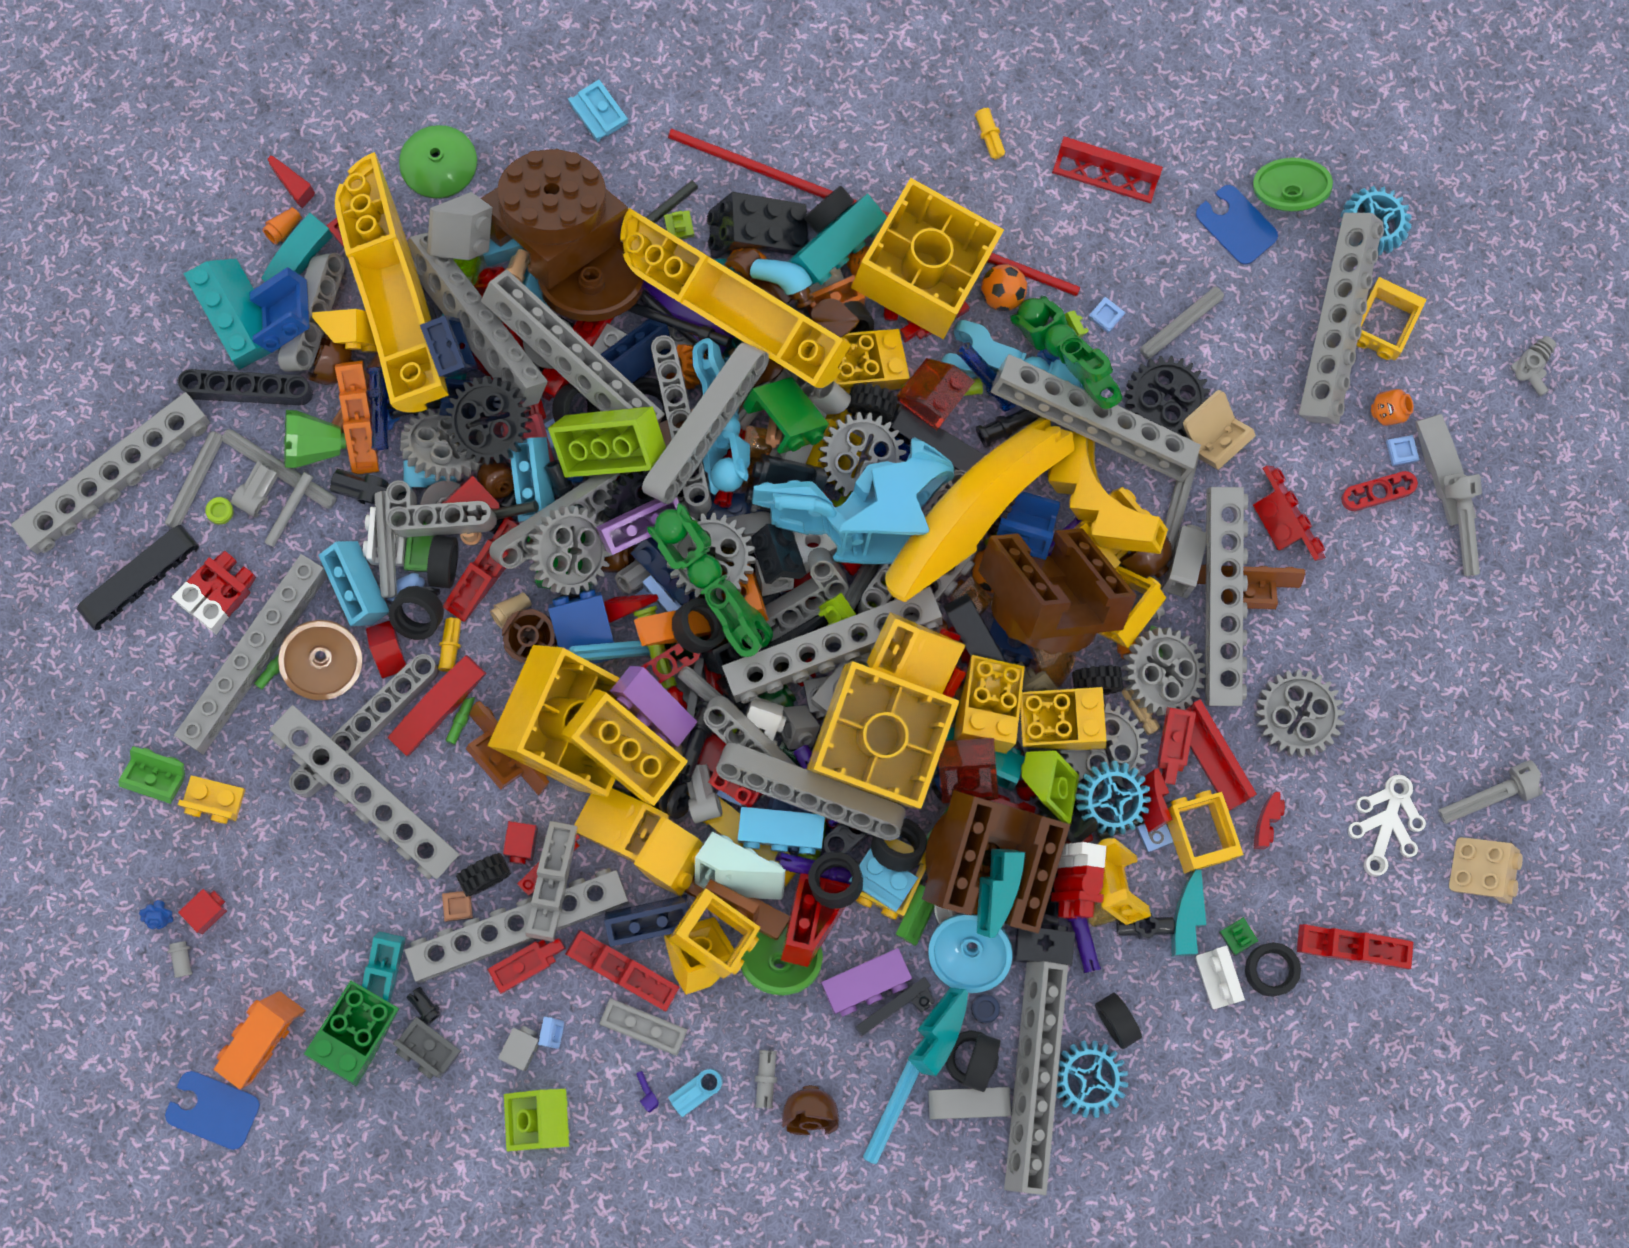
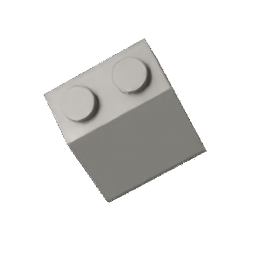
[427,192,492,260]

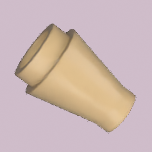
[490,592,532,629]

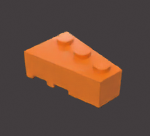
[213,991,306,1090]

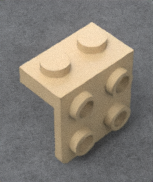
[1183,390,1256,470]
[1449,837,1523,904]

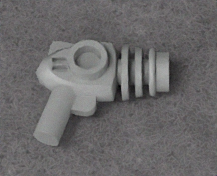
[1511,336,1556,397]

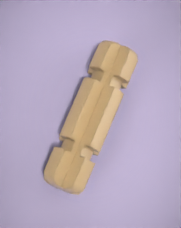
[1122,687,1160,735]

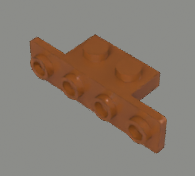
[1197,564,1306,610]
[466,701,549,796]
[684,874,790,940]

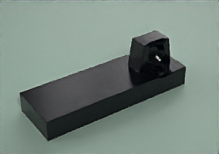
[855,977,935,1036]

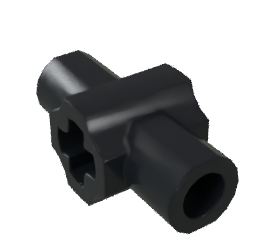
[1116,913,1175,940]

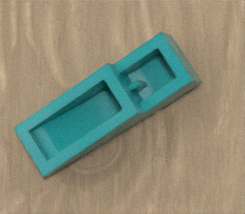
[261,213,333,282]
[977,849,1025,938]
[1171,869,1207,957]
[362,931,406,1003]
[908,988,968,1076]

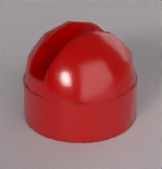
[1015,779,1037,801]

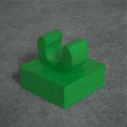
[1219,917,1258,956]

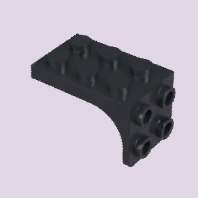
[707,192,808,259]

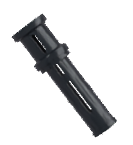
[976,408,1042,448]
[676,701,721,782]

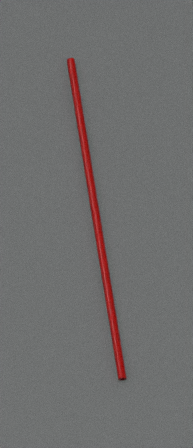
[668,129,1081,297]

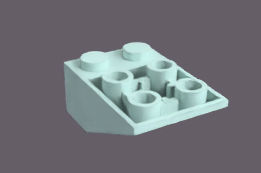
[695,832,786,900]

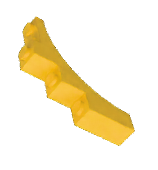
[1048,431,1168,554]

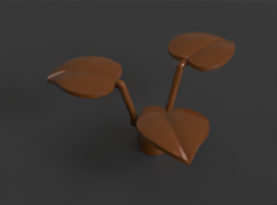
[753,279,859,388]

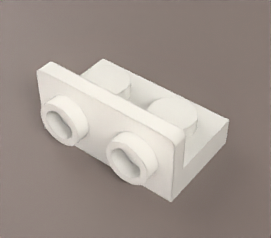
[1195,946,1245,1009]

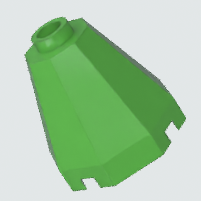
[284,410,346,468]

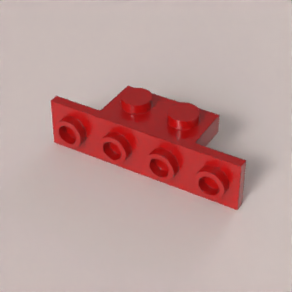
[1253,465,1326,561]

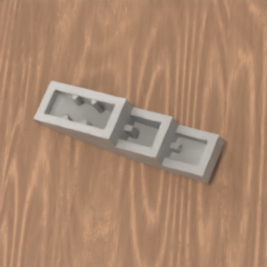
[1415,414,1477,526]
[525,821,578,942]

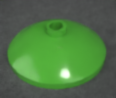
[399,125,477,199]
[1253,158,1333,212]
[740,925,823,995]

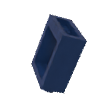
[420,315,478,378]

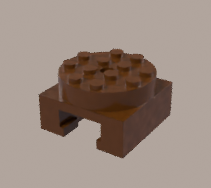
[480,148,628,290]
[978,528,1137,654]
[922,790,1070,934]

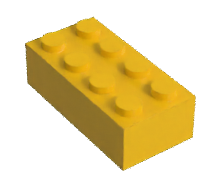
[561,689,688,806]

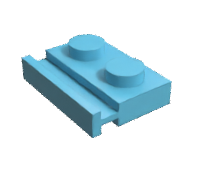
[568,79,628,142]
[849,848,918,913]

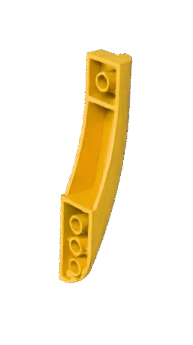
[335,152,449,412]
[620,208,852,388]
[885,417,1075,602]

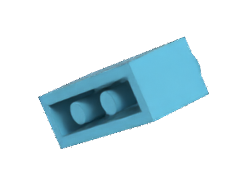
[511,437,555,522]
[318,541,389,626]
[738,807,825,855]

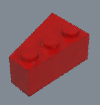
[780,873,850,967]

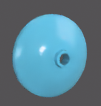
[928,913,1013,993]

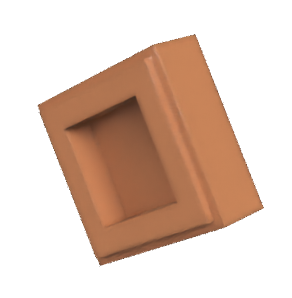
[442,891,473,922]

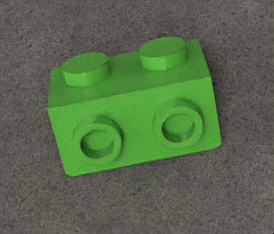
[118,746,185,804]

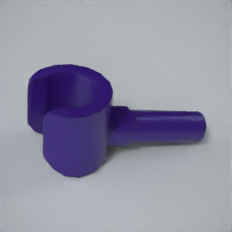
[636,1071,659,1113]

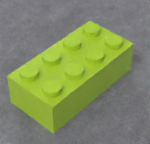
[548,406,666,477]

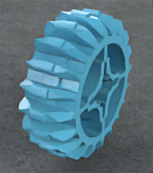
[1340,186,1412,256]
[1075,760,1151,836]
[1056,1041,1128,1118]

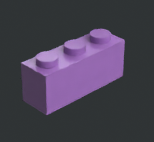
[596,497,679,555]
[610,666,697,747]
[821,948,912,1017]

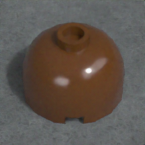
[307,332,354,385]
[1119,536,1173,579]
[502,609,557,663]
[782,1085,839,1135]

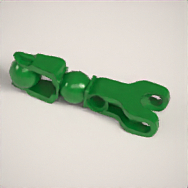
[1010,295,1122,409]
[647,503,773,657]

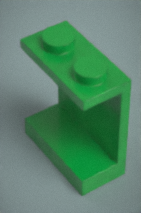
[742,377,829,454]

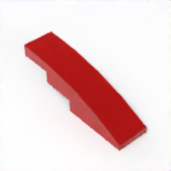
[443,517,528,622]
[387,655,487,756]
[1296,924,1414,969]
[565,930,680,1012]

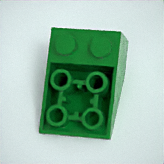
[304,980,399,1087]

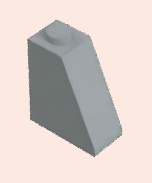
[1161,525,1206,599]

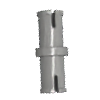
[755,1050,777,1109]

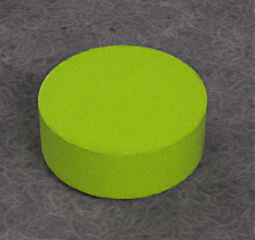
[205,497,234,525]

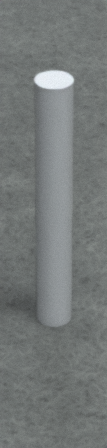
[265,472,313,547]

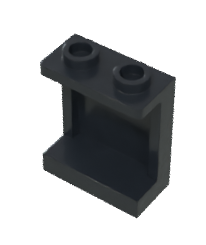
[745,454,828,513]

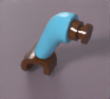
[724,248,815,308]

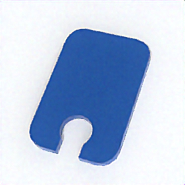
[1196,185,1278,265]
[165,1071,260,1150]

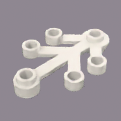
[1347,775,1426,877]

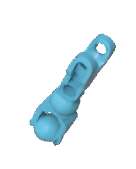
[940,320,1085,390]
[692,338,750,495]

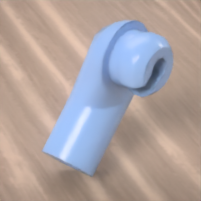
[387,573,425,603]

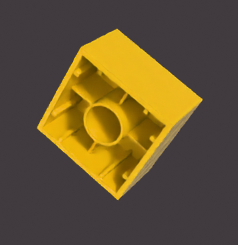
[851,178,1004,339]
[488,645,632,797]
[806,661,959,809]

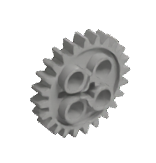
[400,408,485,482]
[818,412,906,496]
[526,506,612,595]
[667,513,755,600]
[1121,627,1206,716]
[1254,669,1345,758]
[1059,703,1148,792]

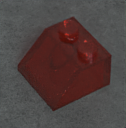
[897,358,975,430]
[939,738,999,803]

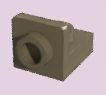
[1017,661,1057,692]

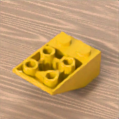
[834,329,910,391]
[867,612,965,694]
[953,655,1025,754]
[1020,687,1106,750]
[574,788,671,863]

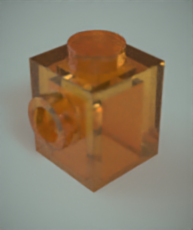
[950,577,992,615]

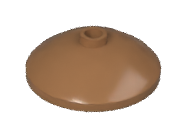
[278,620,362,700]

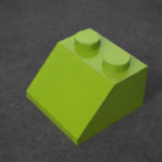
[1021,751,1079,824]
[504,1089,569,1152]

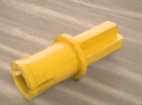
[975,108,1005,160]
[438,617,461,672]

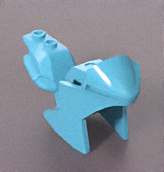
[752,437,954,564]

